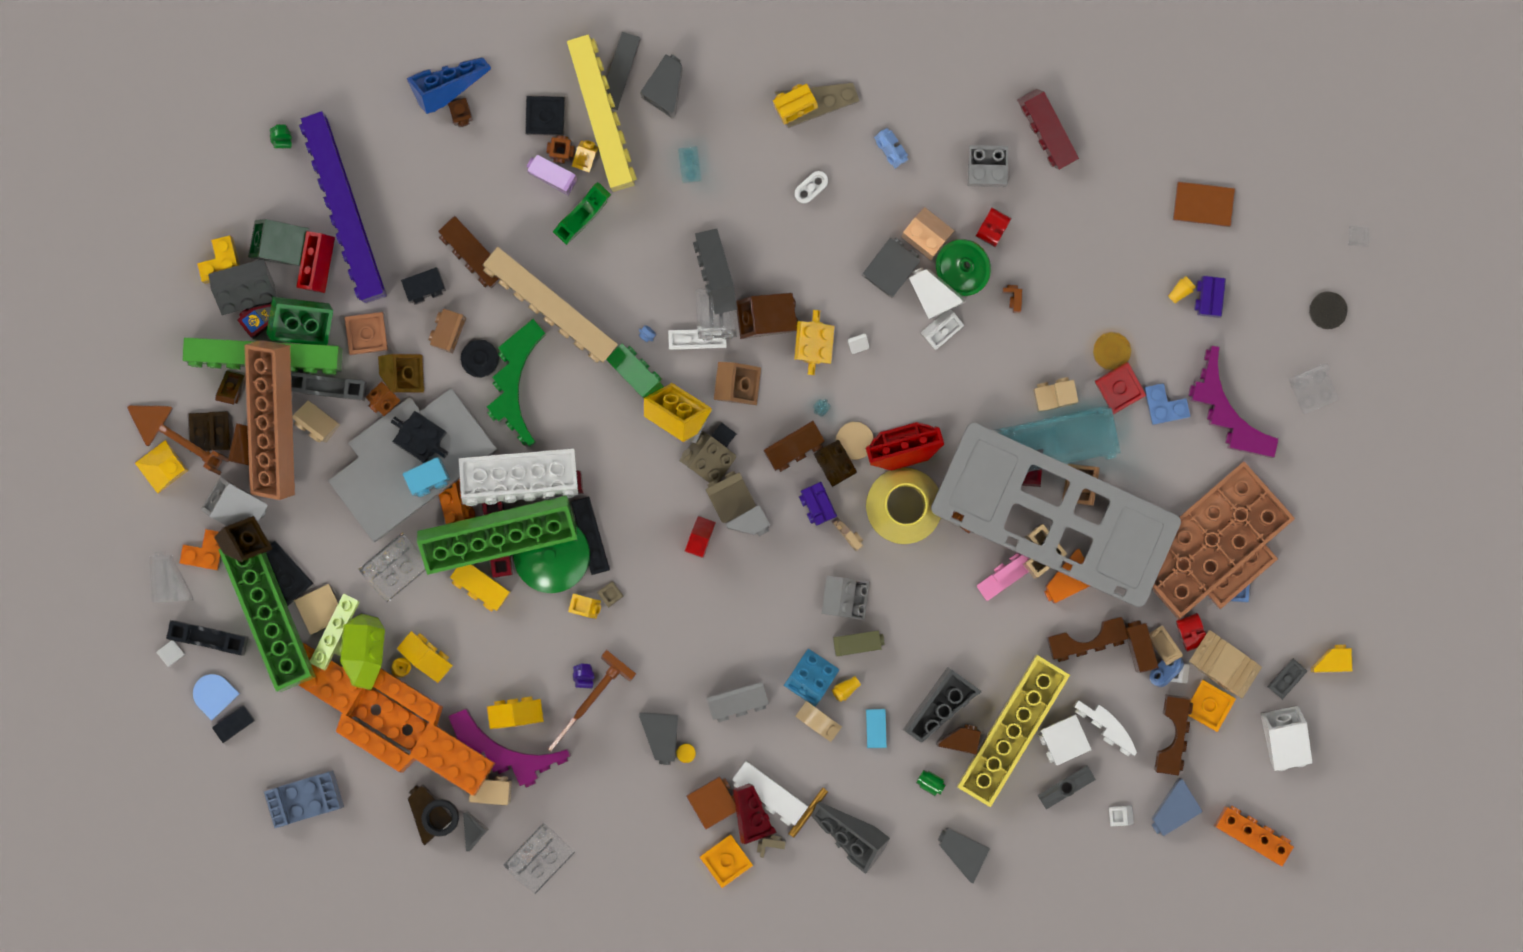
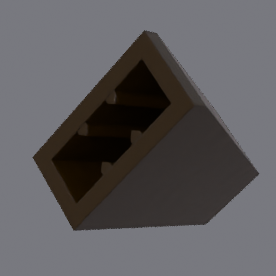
[407,784,452,845]

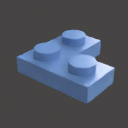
[1144,383,1190,425]

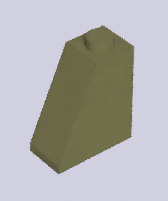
[833,630,885,657]

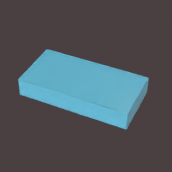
[866,709,887,748]

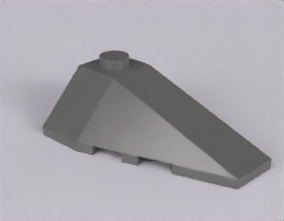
[811,802,890,874]

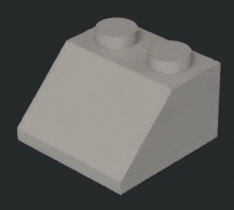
[726,505,771,536]

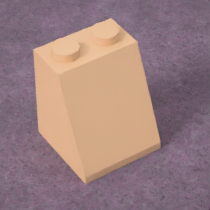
[901,207,955,261]

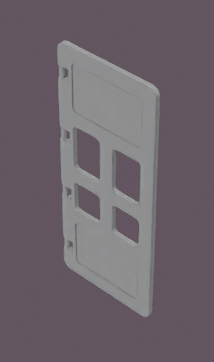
[931,423,1181,607]

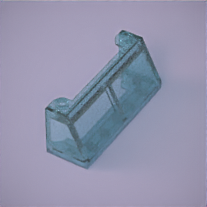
[995,406,1121,472]

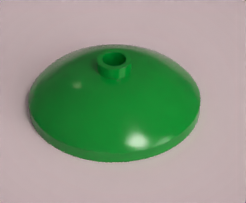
[936,239,991,296]

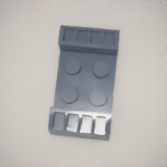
[264,770,344,829]

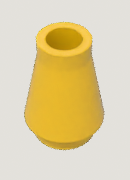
[1168,276,1196,304]
[831,676,861,702]

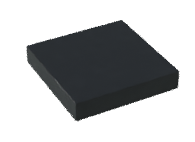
[525,96,565,136]

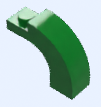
[553,182,611,245]

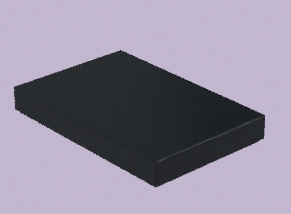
[266,541,314,606]

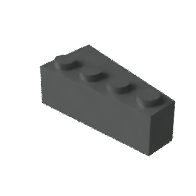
[693,229,737,315]

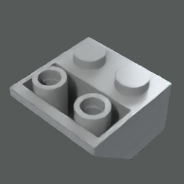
[968,145,1008,187]
[822,576,869,620]

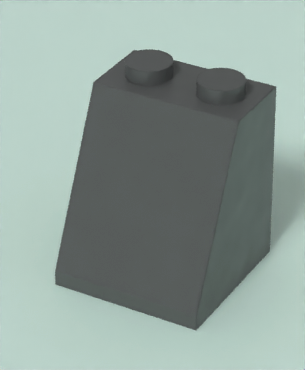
[640,54,683,119]

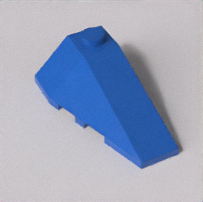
[407,57,491,114]

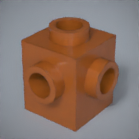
[546,135,575,164]
[365,381,401,416]

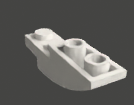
[1073,700,1137,757]

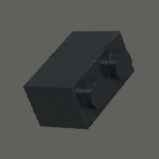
[401,267,446,305]

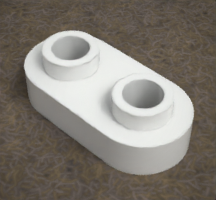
[795,171,828,204]

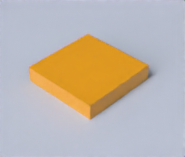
[1188,680,1236,732]
[700,834,753,888]

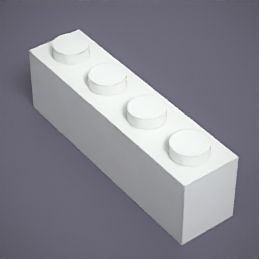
[732,761,808,826]

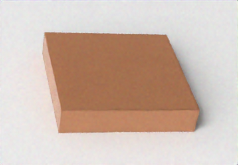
[345,312,388,355]

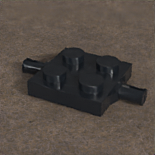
[391,410,449,463]

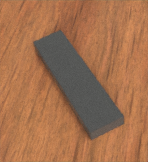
[607,32,640,111]

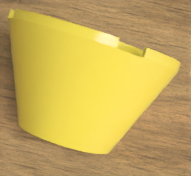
[866,468,941,544]

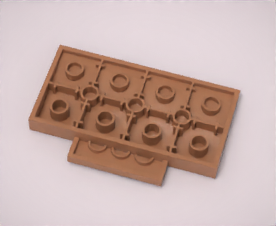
[1152,461,1295,620]

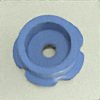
[639,325,656,342]

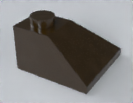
[214,516,273,562]

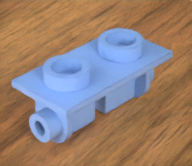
[874,128,909,169]

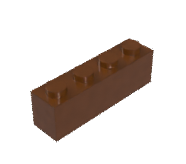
[438,216,500,289]

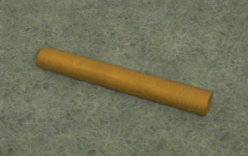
[788,787,828,838]

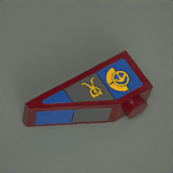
[237,304,271,339]

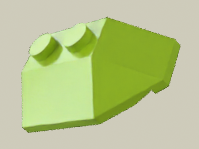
[340,613,385,690]

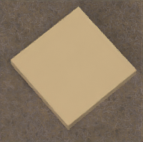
[294,584,338,635]

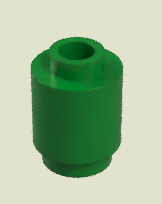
[916,770,946,796]

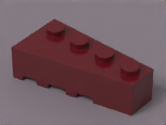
[1017,89,1079,170]

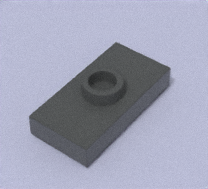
[1267,658,1308,700]

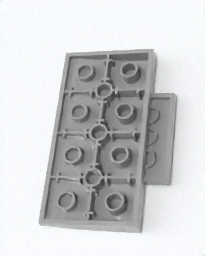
[328,388,497,543]

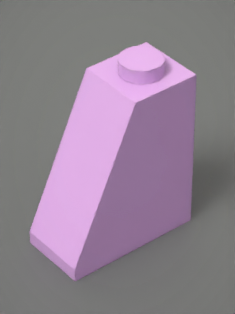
[527,155,578,196]

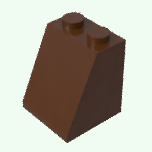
[736,293,798,339]

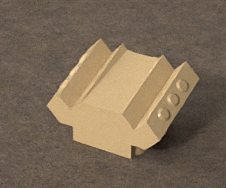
[1189,630,1262,699]

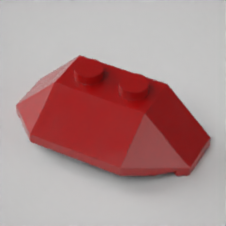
[865,422,945,471]

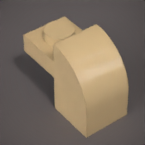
[795,701,842,742]

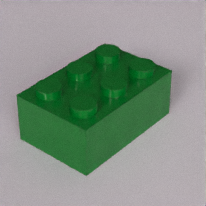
[267,297,333,345]

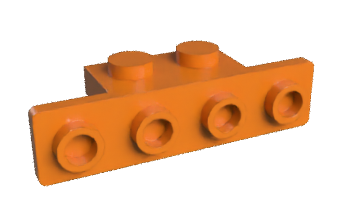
[439,479,475,524]

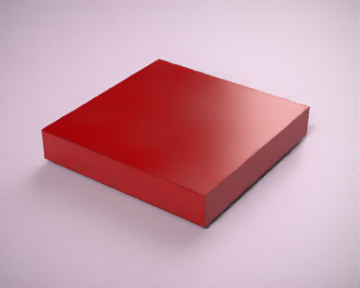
[1094,362,1147,415]

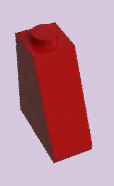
[685,516,716,558]

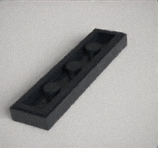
[571,497,610,575]

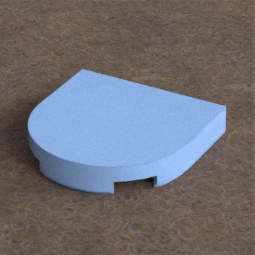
[193,674,240,721]

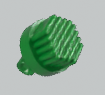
[270,124,292,149]

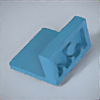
[783,649,839,707]

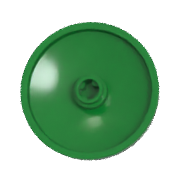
[513,525,590,593]

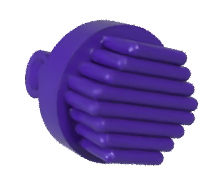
[572,663,594,689]

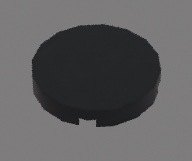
[461,340,499,378]

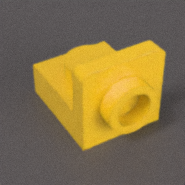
[572,140,599,173]
[568,594,601,619]

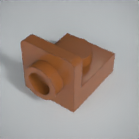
[1002,285,1022,313]

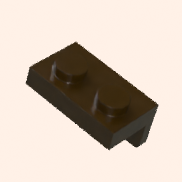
[814,440,857,487]

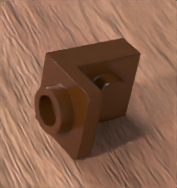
[448,98,473,127]

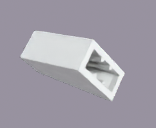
[909,267,966,319]

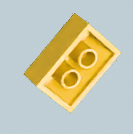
[644,383,712,442]

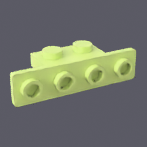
[310,594,359,670]

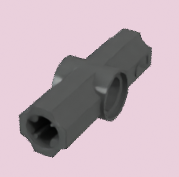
[1038,766,1096,810]

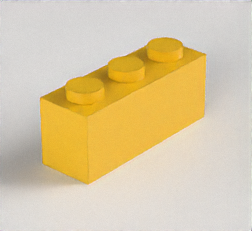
[449,564,511,612]

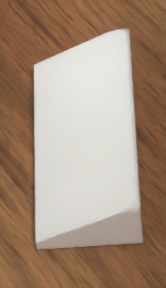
[921,310,964,351]

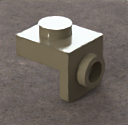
[757,835,786,858]

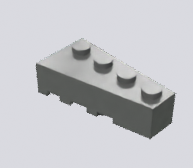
[903,667,982,743]

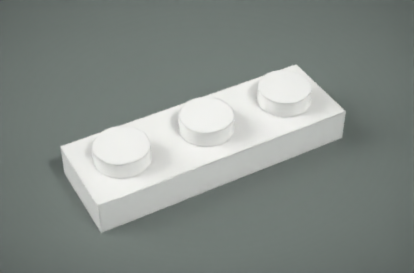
[668,328,727,350]

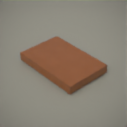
[1173,182,1235,227]

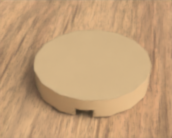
[836,422,874,460]

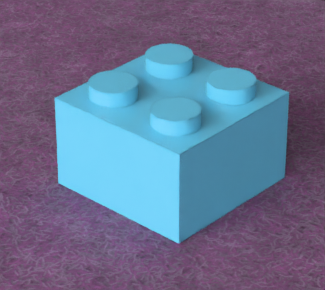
[403,457,451,498]

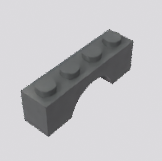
[291,372,367,401]

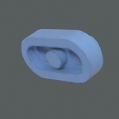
[1150,657,1184,687]

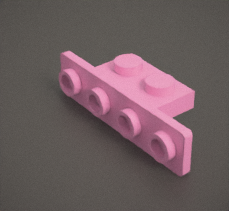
[977,553,1029,601]

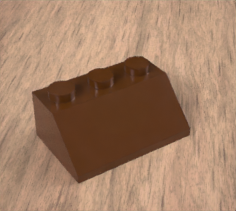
[763,421,825,472]

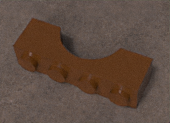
[1046,617,1128,662]
[1154,694,1193,776]

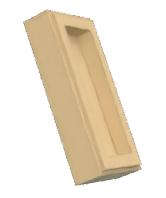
[1149,625,1183,666]

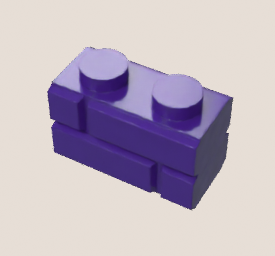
[1194,276,1226,318]
[798,482,837,526]

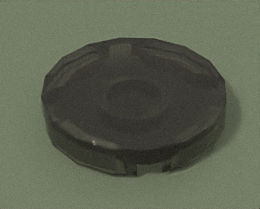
[1309,291,1348,330]

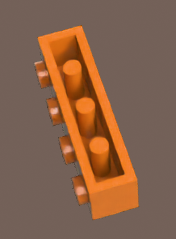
[1214,805,1294,867]

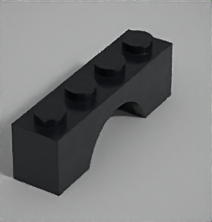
[166,620,249,656]

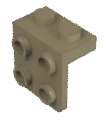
[679,430,736,483]
[705,471,756,523]

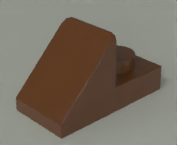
[215,371,245,405]

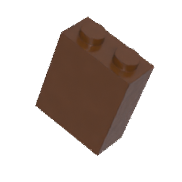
[1125,620,1159,673]

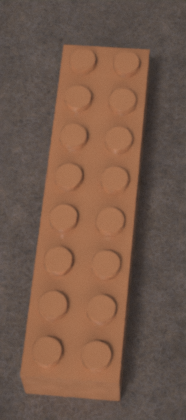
[245,340,295,500]

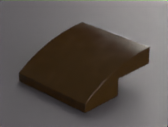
[188,411,230,452]

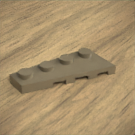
[775,83,860,128]

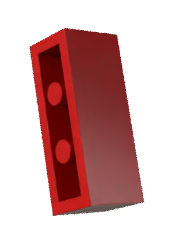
[296,231,335,293]

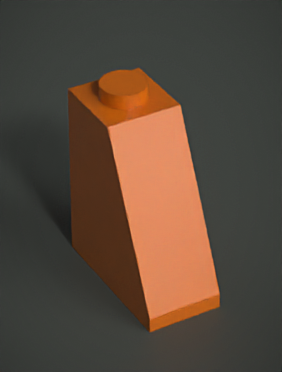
[1044,549,1090,604]

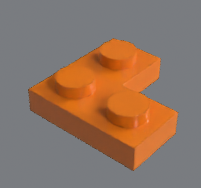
[179,529,221,570]

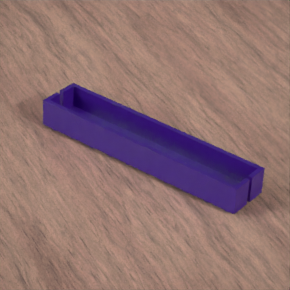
[299,111,387,304]

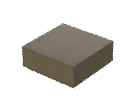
[597,581,624,608]

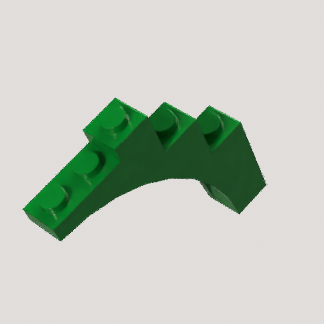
[487,319,546,447]

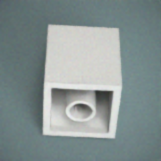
[1261,706,1312,771]

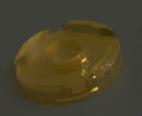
[1093,332,1131,370]

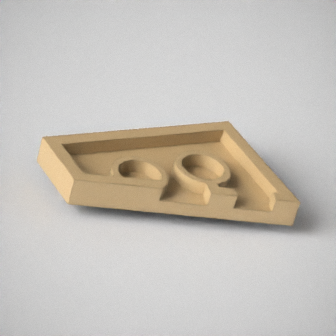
[832,517,863,552]

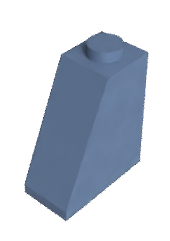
[1151,778,1203,836]

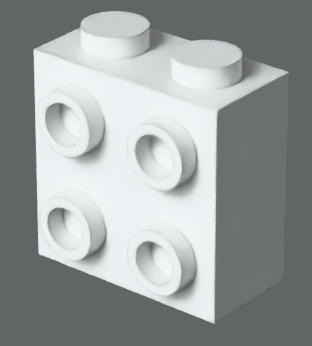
[1038,714,1091,766]

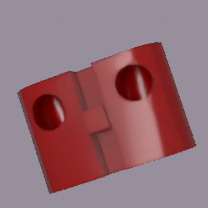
[976,207,1012,247]
[1176,613,1206,652]

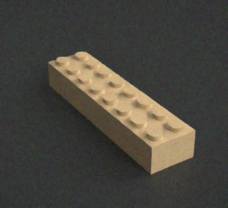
[483,246,618,363]

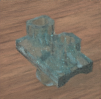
[678,146,701,183]

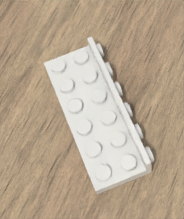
[459,449,578,506]

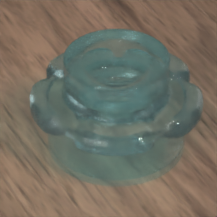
[813,399,831,417]

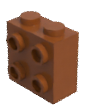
[686,776,736,829]

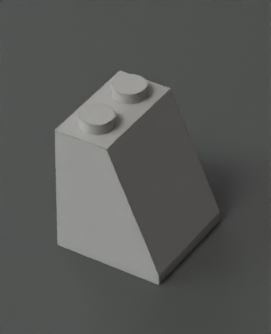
[201,477,268,526]

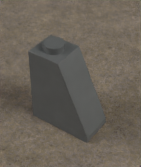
[639,712,678,765]
[938,828,990,884]

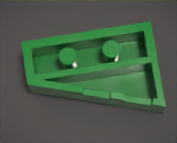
[606,343,664,399]

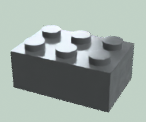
[209,259,277,315]

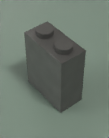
[862,237,921,298]

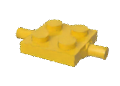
[794,310,835,375]

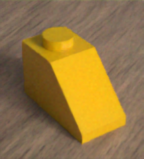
[1311,644,1352,672]

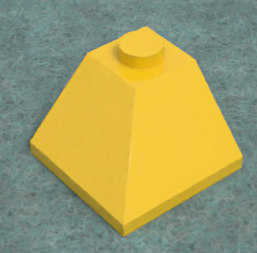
[135,440,189,494]

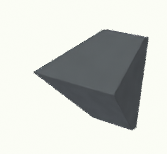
[463,812,489,852]

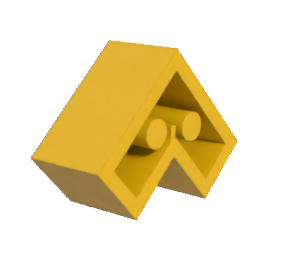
[197,235,240,284]
[396,631,453,683]
[487,696,544,729]

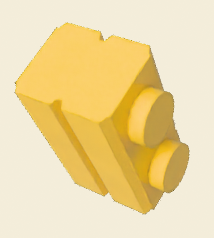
[772,83,818,125]

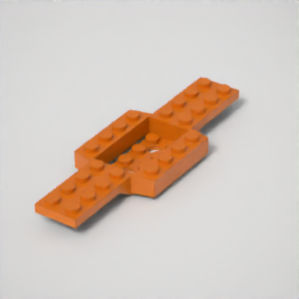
[299,643,495,796]

